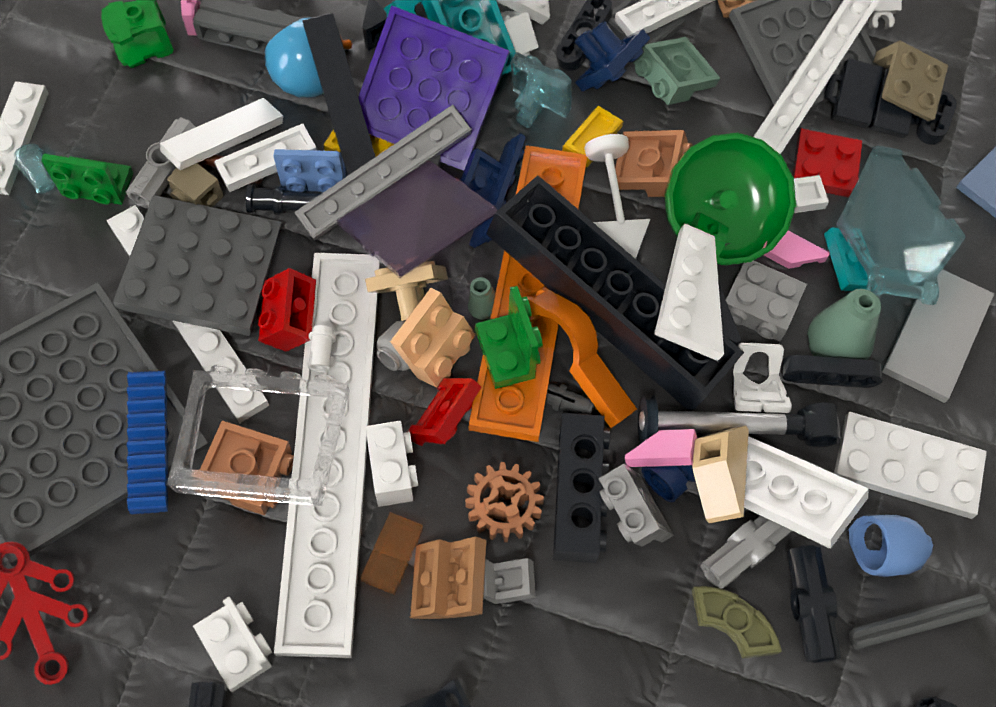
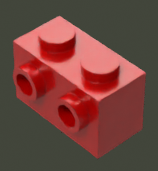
[258,268,316,352]

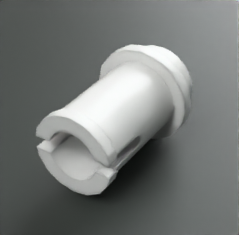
[308,325,336,372]

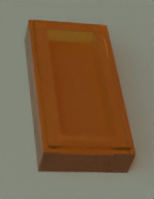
[360,512,424,595]

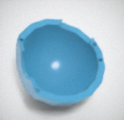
[265,18,323,98]

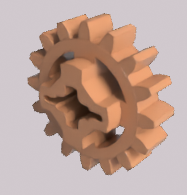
[465,462,544,542]

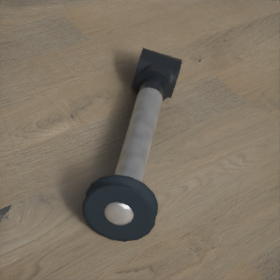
[638,395,841,447]

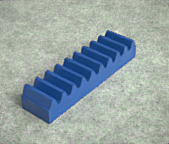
[127,371,168,514]

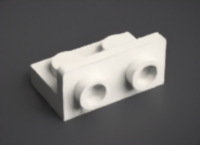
[193,597,272,692]

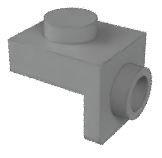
[483,558,536,604]

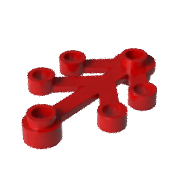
[0,542,89,685]

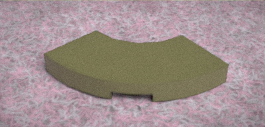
[692,586,782,659]

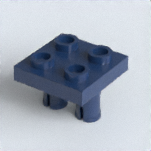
[574,21,650,91]

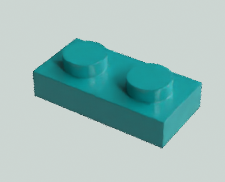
[824,227,875,291]

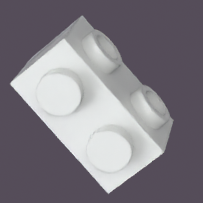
[365,421,418,507]

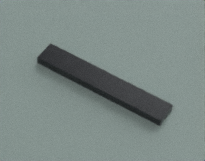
[302,13,387,199]

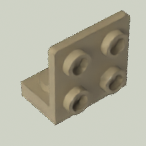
[874,41,948,121]

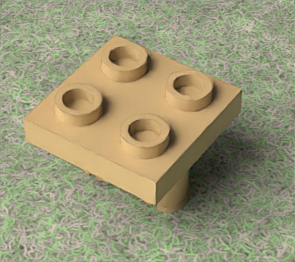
[365,259,448,321]

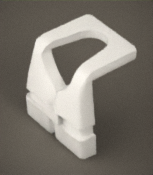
[732,343,792,413]

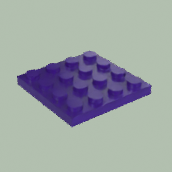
[358,5,510,171]

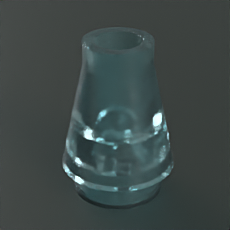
[14,144,55,193]

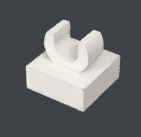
[868,0,902,29]
[794,175,829,213]

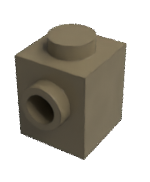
[167,163,224,207]

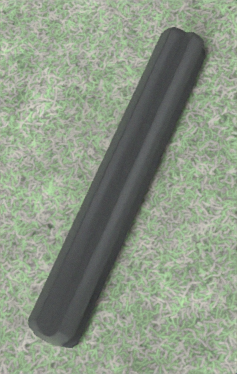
[848,593,991,649]

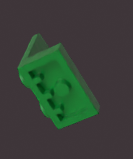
[41,154,134,205]
[475,286,543,389]

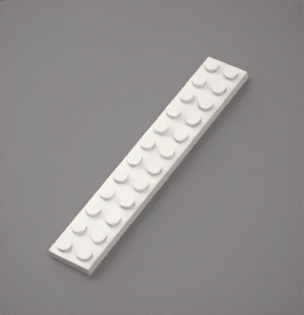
[274,253,381,658]

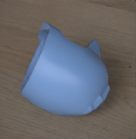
[849,515,933,577]

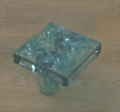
[510,52,572,128]

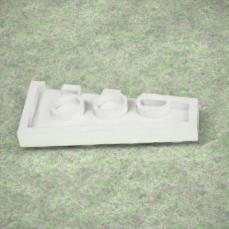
[654,223,724,361]

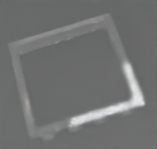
[167,365,350,506]

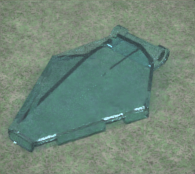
[836,146,966,305]

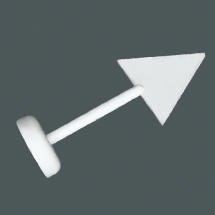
[584,134,650,259]

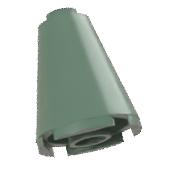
[807,289,881,360]

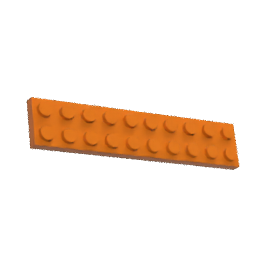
[469,145,587,442]

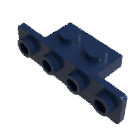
[452,133,526,248]

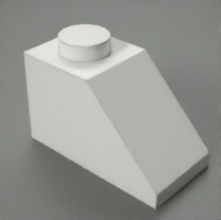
[501,11,539,60]

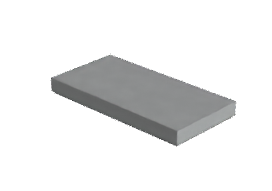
[882,265,994,403]

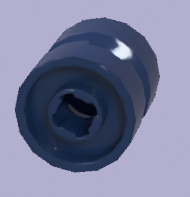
[641,465,696,502]

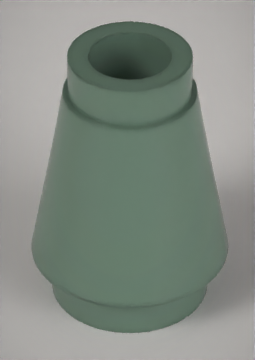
[468,277,496,320]

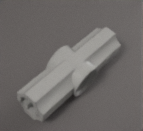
[126,117,196,209]
[700,515,792,589]

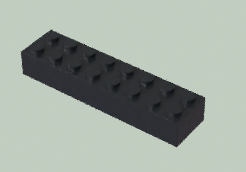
[486,175,744,411]

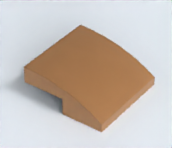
[410,537,486,619]

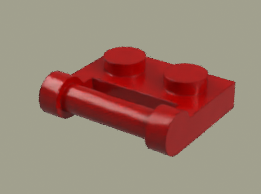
[407,378,482,446]

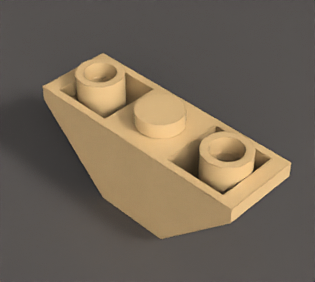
[692,425,749,523]

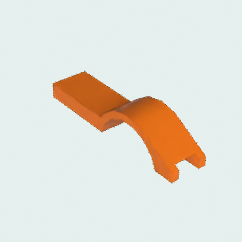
[527,287,637,428]

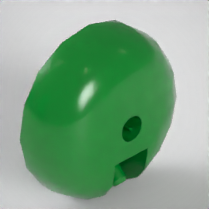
[664,133,796,265]

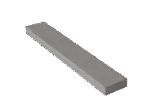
[295,105,471,241]

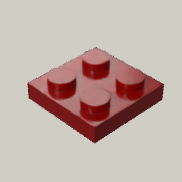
[792,128,862,198]

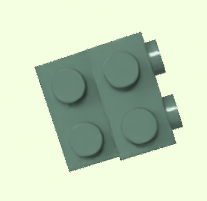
[633,37,721,105]

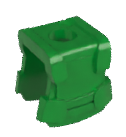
[101,0,174,68]

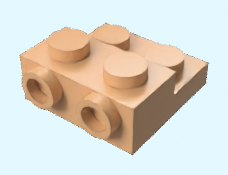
[390,288,475,388]

